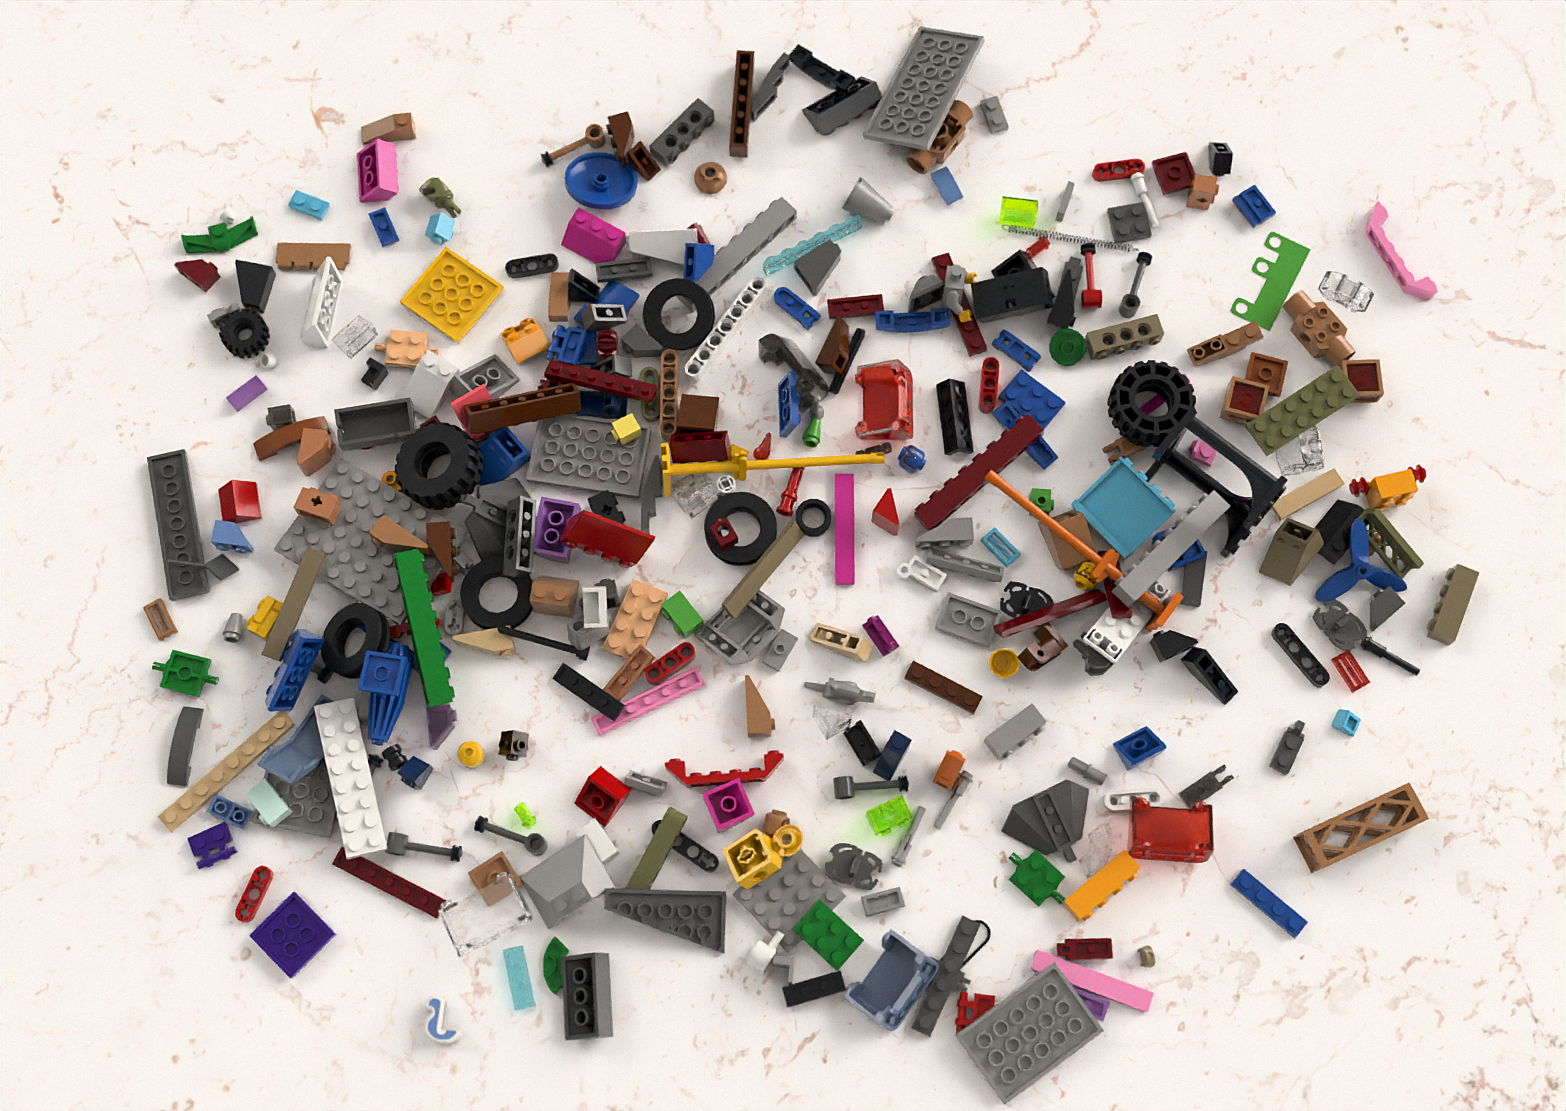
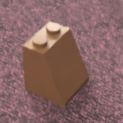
[1038,510,1096,571]
[529,575,579,618]

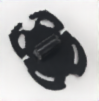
[1000,581,1054,627]

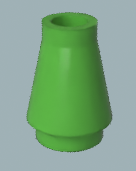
[802,418,821,448]

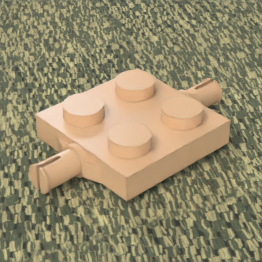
[374,330,439,368]

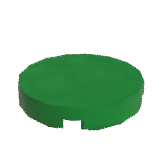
[1049,328,1086,366]

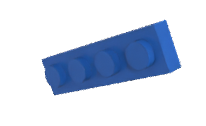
[1230,869,1308,938]

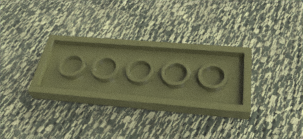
[1245,365,1360,457]

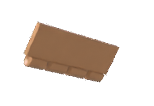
[275,243,351,270]

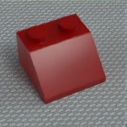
[574,766,632,827]

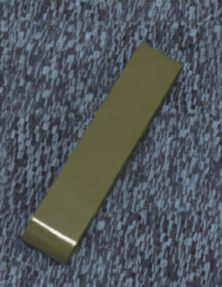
[625,807,688,890]

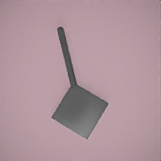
[168,553,239,581]

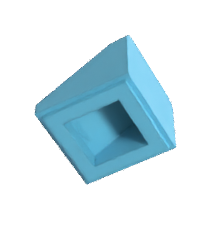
[1331,709,1361,737]

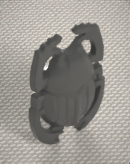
[1312,599,1367,651]
[825,843,882,890]

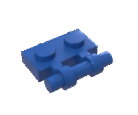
[546,325,587,365]

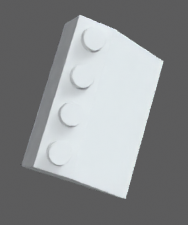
[300,257,343,348]

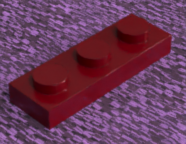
[827,294,884,319]

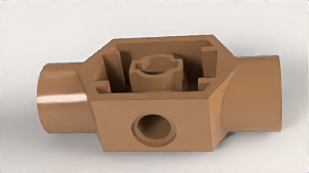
[906,100,973,174]
[1282,290,1356,367]

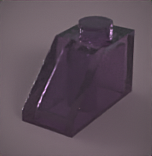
[426,704,457,750]

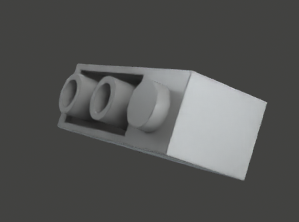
[915,517,974,549]

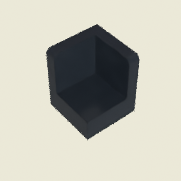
[361,357,389,391]

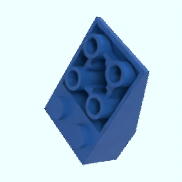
[479,427,531,486]

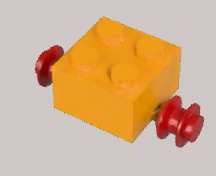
[1349,464,1427,511]

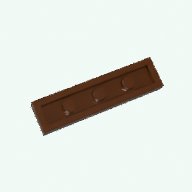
[904,660,983,715]

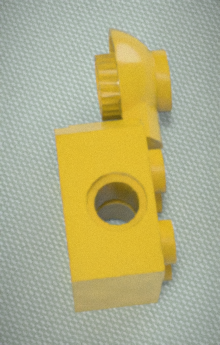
[722,824,803,890]

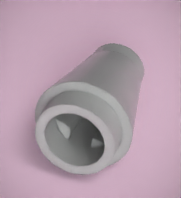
[222,613,242,643]

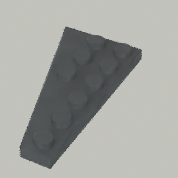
[604,888,726,953]

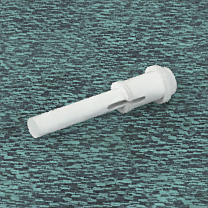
[1130,173,1159,228]

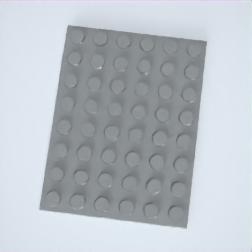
[274,458,467,626]

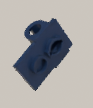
[577,391,628,418]

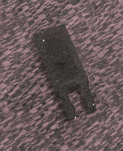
[1178,764,1234,810]

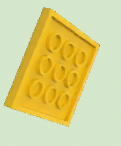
[400,247,504,344]

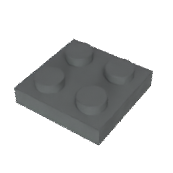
[1107,202,1152,244]

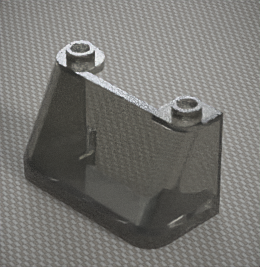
[758,333,829,414]

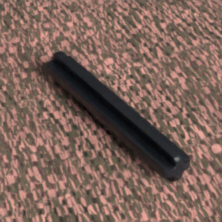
[829,328,866,394]

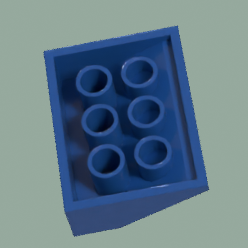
[265,629,325,712]

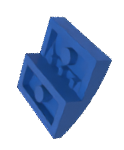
[592,281,640,315]

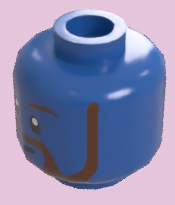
[897,445,926,473]

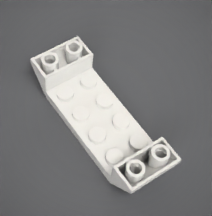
[1082,580,1171,664]

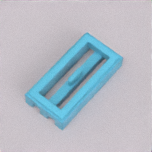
[980,527,1021,568]

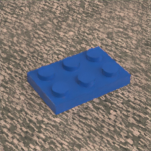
[998,369,1066,429]
[778,371,801,437]

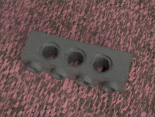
[649,98,714,167]
[503,495,537,578]

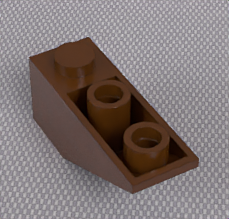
[606,111,635,169]
[815,316,849,375]
[426,521,458,582]

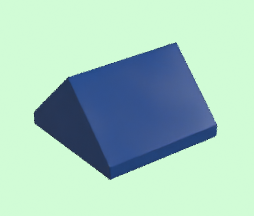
[1113,726,1167,771]

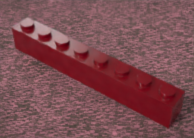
[914,414,1044,531]

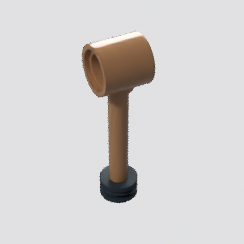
[540,124,605,167]

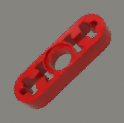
[1092,159,1145,182]
[235,866,273,923]

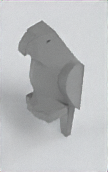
[804,677,876,705]

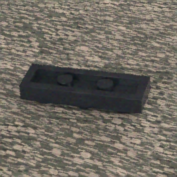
[782,970,846,1008]

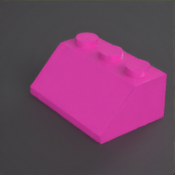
[357,139,399,203]
[561,207,626,263]

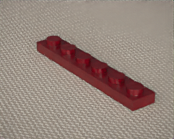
[931,252,987,357]
[544,359,658,404]

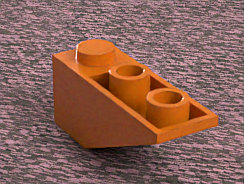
[933,750,966,791]

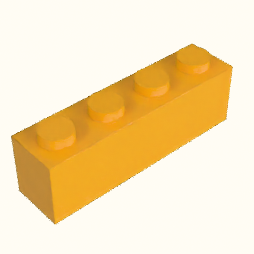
[1062,849,1141,922]

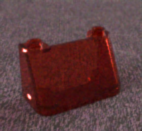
[855,359,913,440]
[1127,797,1214,863]

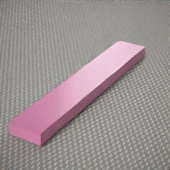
[591,667,705,736]
[1030,950,1154,1013]

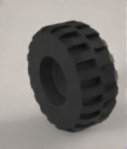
[1107,360,1196,447]
[395,422,483,510]

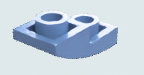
[930,166,964,206]
[207,794,253,829]

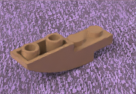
[1186,320,1264,366]

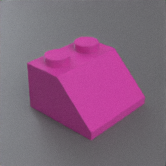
[702,778,755,834]

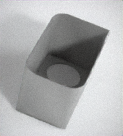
[567,615,609,650]

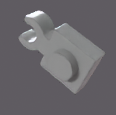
[207,303,242,328]

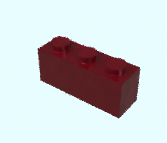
[669,430,731,464]

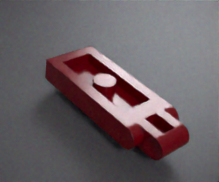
[1056,938,1113,960]

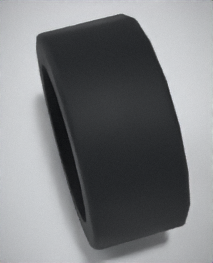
[796,499,831,537]

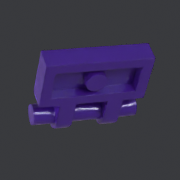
[187,822,237,870]

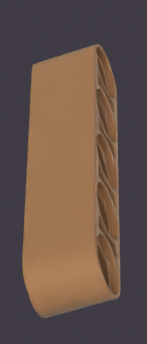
[660,349,679,442]

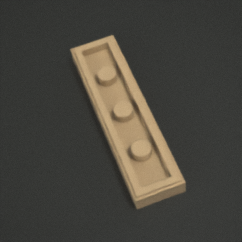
[1272,468,1345,521]

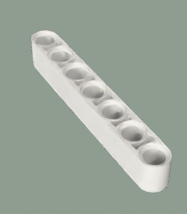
[685,276,766,383]

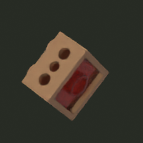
[1338,359,1384,403]
[1220,376,1269,425]

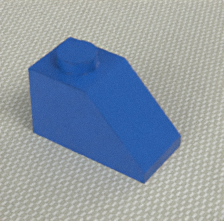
[683,243,714,281]

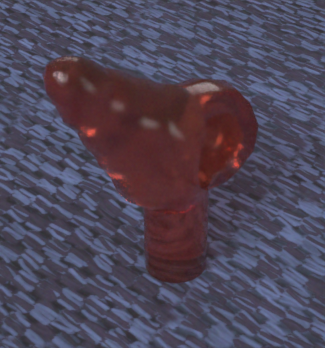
[753,432,771,470]

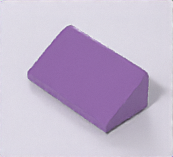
[226,375,267,412]

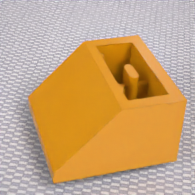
[500,317,550,364]

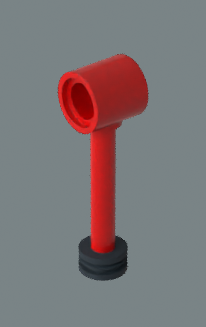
[1080,243,1102,308]

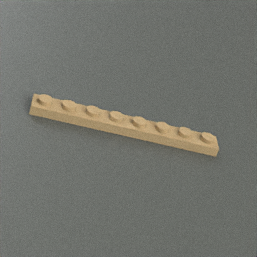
[158,711,295,832]

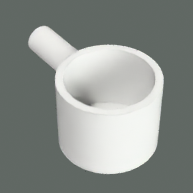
[745,931,784,974]

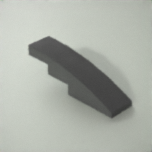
[751,52,790,122]
[641,455,663,534]

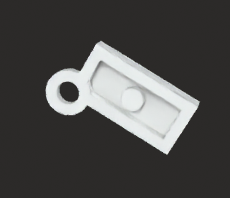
[897,555,947,592]

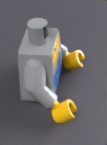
[941,265,977,322]

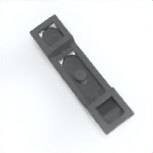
[167,706,204,786]

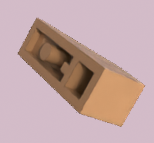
[361,112,416,145]
[369,515,432,555]
[745,675,775,737]

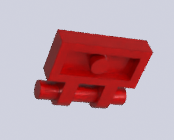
[955,991,995,1033]

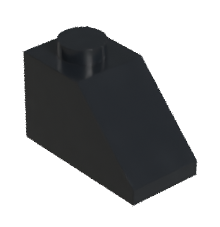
[1208,142,1233,177]
[1149,630,1198,663]

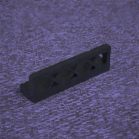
[936,378,974,456]

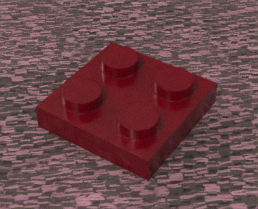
[1151,151,1195,195]

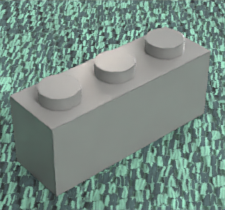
[984,703,1047,760]

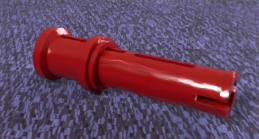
[776,467,805,517]

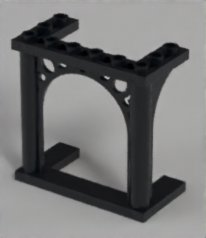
[1145,407,1288,558]

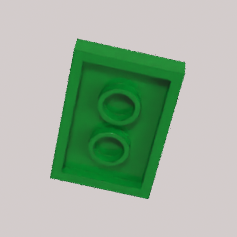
[792,899,864,971]

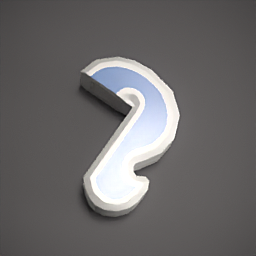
[424,995,463,1045]

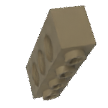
[1085,314,1165,360]

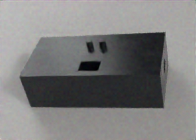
[971,267,1053,323]

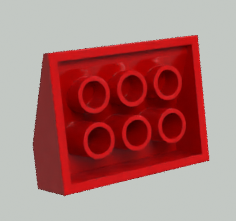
[560,510,656,568]

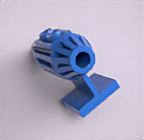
[358,642,413,746]

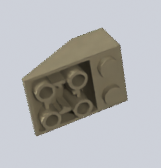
[1259,517,1324,586]

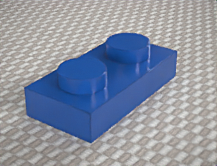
[368,207,400,247]

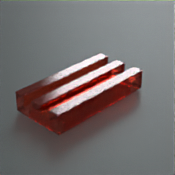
[1331,651,1370,693]

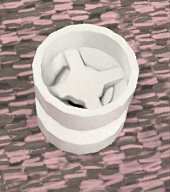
[716,475,736,497]

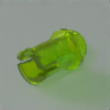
[513,802,537,829]

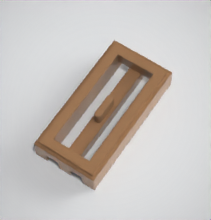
[143,598,178,641]

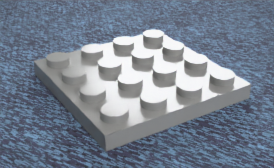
[252,745,337,838]
[732,839,846,954]

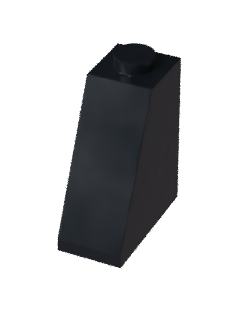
[235,259,276,313]

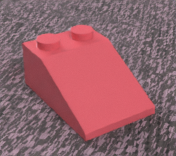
[451,384,497,442]

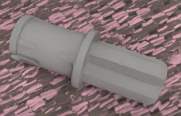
[1068,757,1107,785]

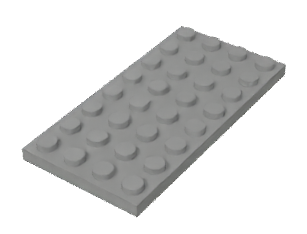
[862,26,985,151]

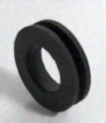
[643,278,715,351]
[704,492,777,566]
[460,557,533,630]
[320,603,390,679]

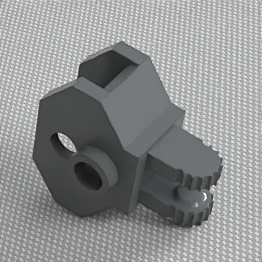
[1073,632,1114,676]

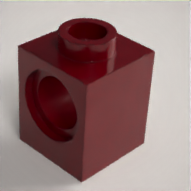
[710,518,739,551]

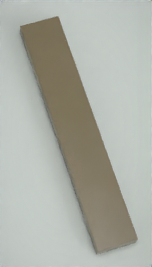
[721,521,805,618]
[261,547,327,662]

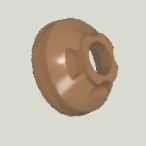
[694,162,727,194]

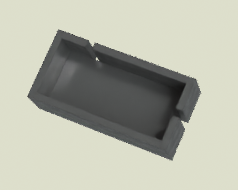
[334,397,417,451]

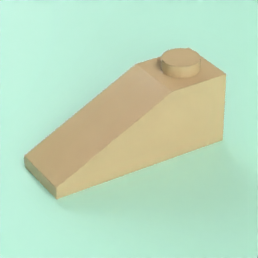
[809,623,874,663]
[452,626,516,657]

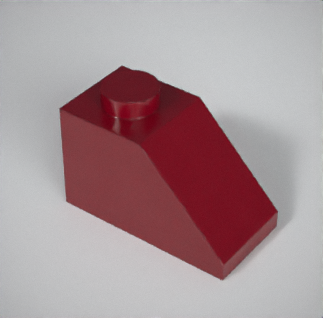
[174,259,221,293]

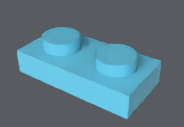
[288,190,330,221]

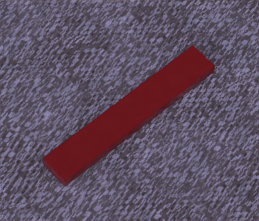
[993,589,1107,638]
[332,846,447,919]

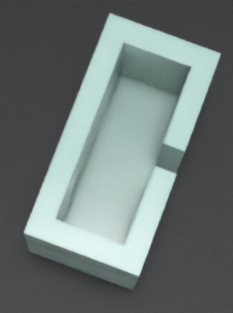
[245,778,293,827]

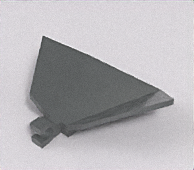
[459,477,531,561]
[1001,779,1089,863]

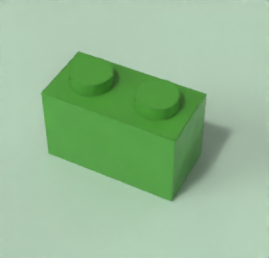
[661,591,704,639]

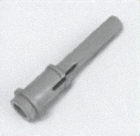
[933,770,973,830]
[891,806,926,867]

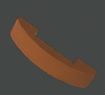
[253,416,331,461]

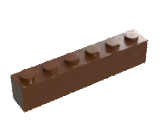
[729,50,755,158]
[464,383,581,434]

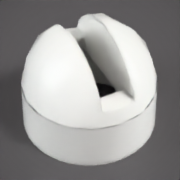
[220,207,237,224]
[260,353,277,368]

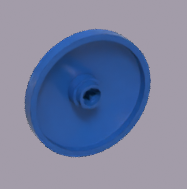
[565,152,638,210]

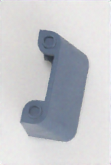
[843,929,939,1031]

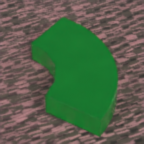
[543,936,570,995]

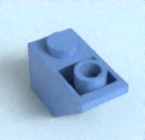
[211,520,254,554]

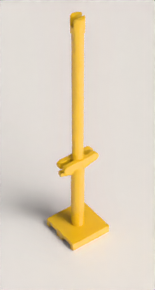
[661,443,885,497]

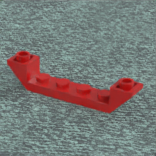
[665,750,784,788]

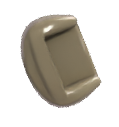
[1137,945,1155,968]

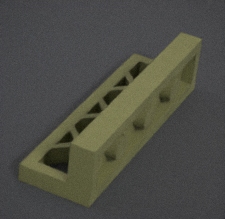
[1358,507,1424,579]

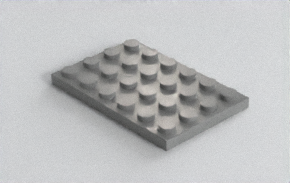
[526,414,652,499]
[955,962,1104,1105]

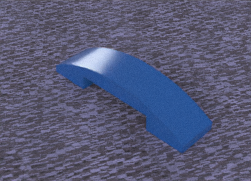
[875,308,950,333]

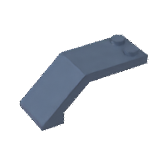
[257,695,335,785]

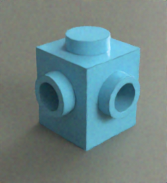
[425,213,455,244]

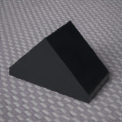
[568,269,600,302]

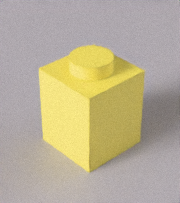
[611,413,642,445]

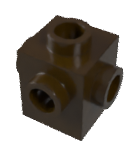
[498,730,529,761]

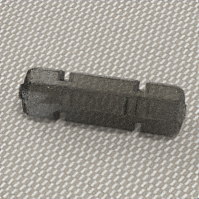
[855,442,892,455]

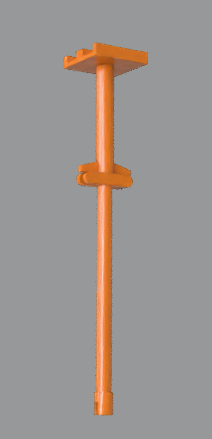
[984,470,1184,632]

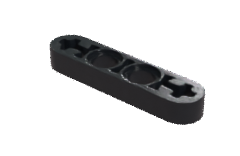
[1271,623,1330,687]
[651,820,719,873]

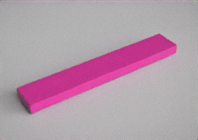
[835,474,855,585]

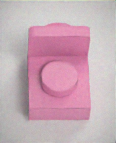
[1189,438,1217,467]

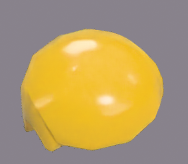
[989,648,1020,678]

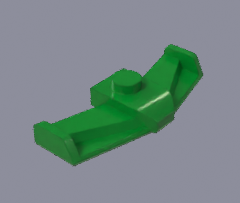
[181,216,258,254]

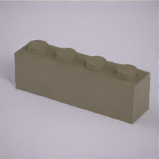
[1427,563,1480,645]

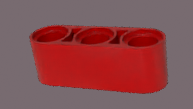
[978,357,1000,414]
[645,642,695,685]

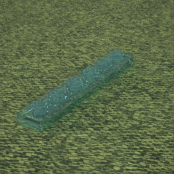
[763,214,863,276]

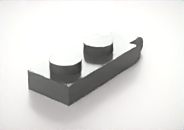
[1056,256,1083,301]

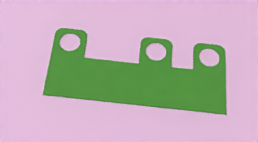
[1231,232,1311,331]

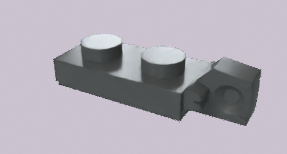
[1269,720,1305,775]

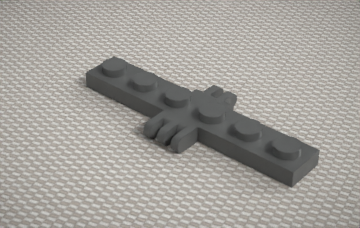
[912,915,981,1037]

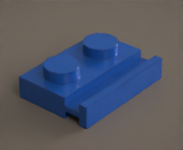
[1232,184,1276,228]

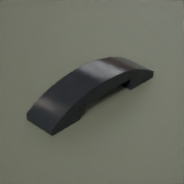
[789,44,855,92]

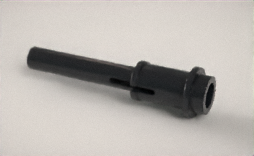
[1360,636,1420,676]

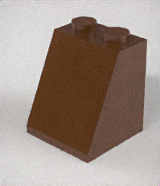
[676,394,719,434]

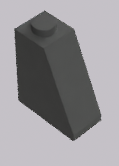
[794,239,841,297]

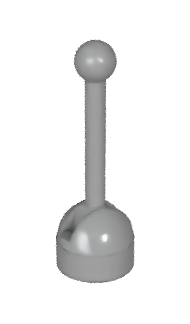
[809,395,824,420]

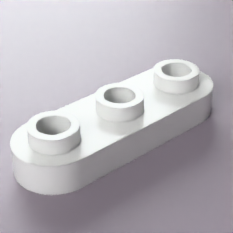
[1103,788,1164,812]

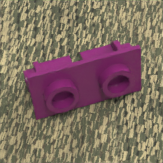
[862,615,900,657]

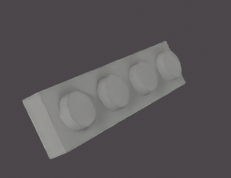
[926,548,1004,582]

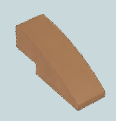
[548,272,570,322]

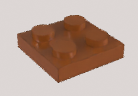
[1243,352,1288,397]

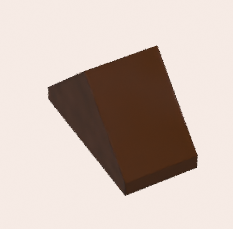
[627,141,661,181]

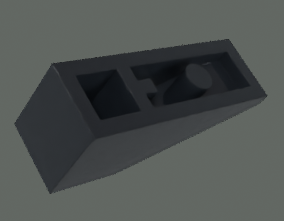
[1047,269,1077,329]
[1181,647,1239,705]

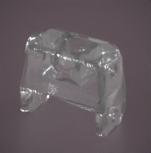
[1275,425,1325,476]

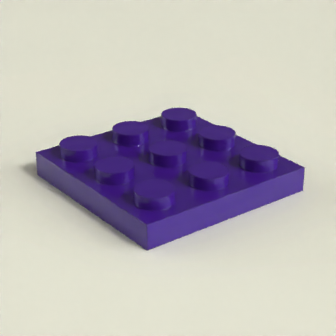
[249,891,337,979]

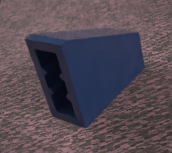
[872,730,912,781]

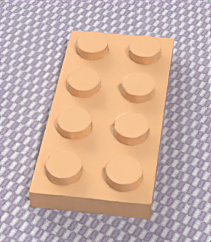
[602,579,668,660]

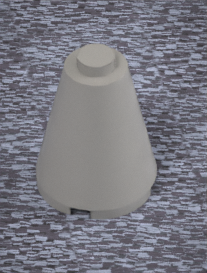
[842,177,894,223]

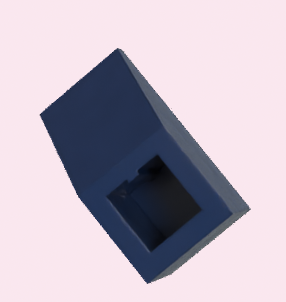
[398,756,434,789]

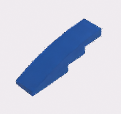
[992,401,1059,469]

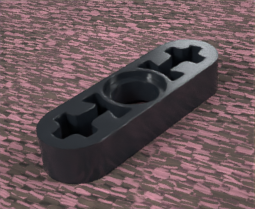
[505,253,559,279]

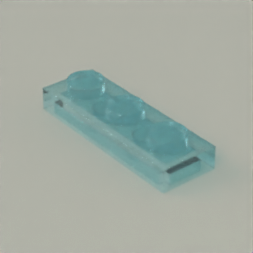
[503,945,536,1011]

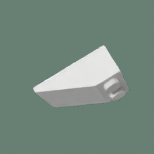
[400,350,460,419]

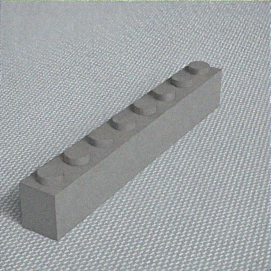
[677,196,797,313]
[1112,490,1230,608]

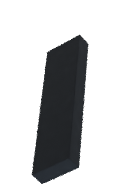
[552,663,626,722]

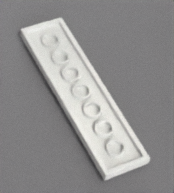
[314,698,387,859]

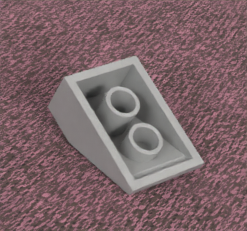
[449,354,520,399]

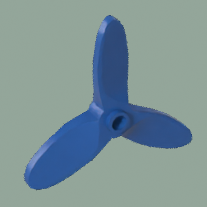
[1315,518,1407,602]

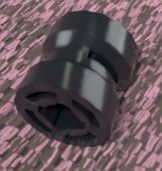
[382,744,408,771]

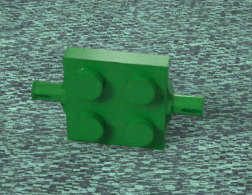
[152,650,219,697]
[1008,850,1066,907]

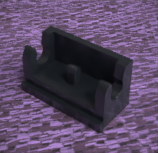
[843,720,881,767]

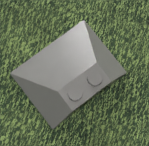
[694,590,785,665]
[519,834,616,929]

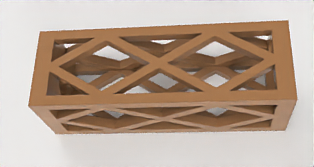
[1293,782,1429,873]

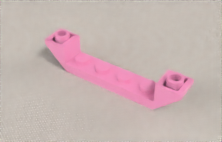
[1365,202,1438,300]

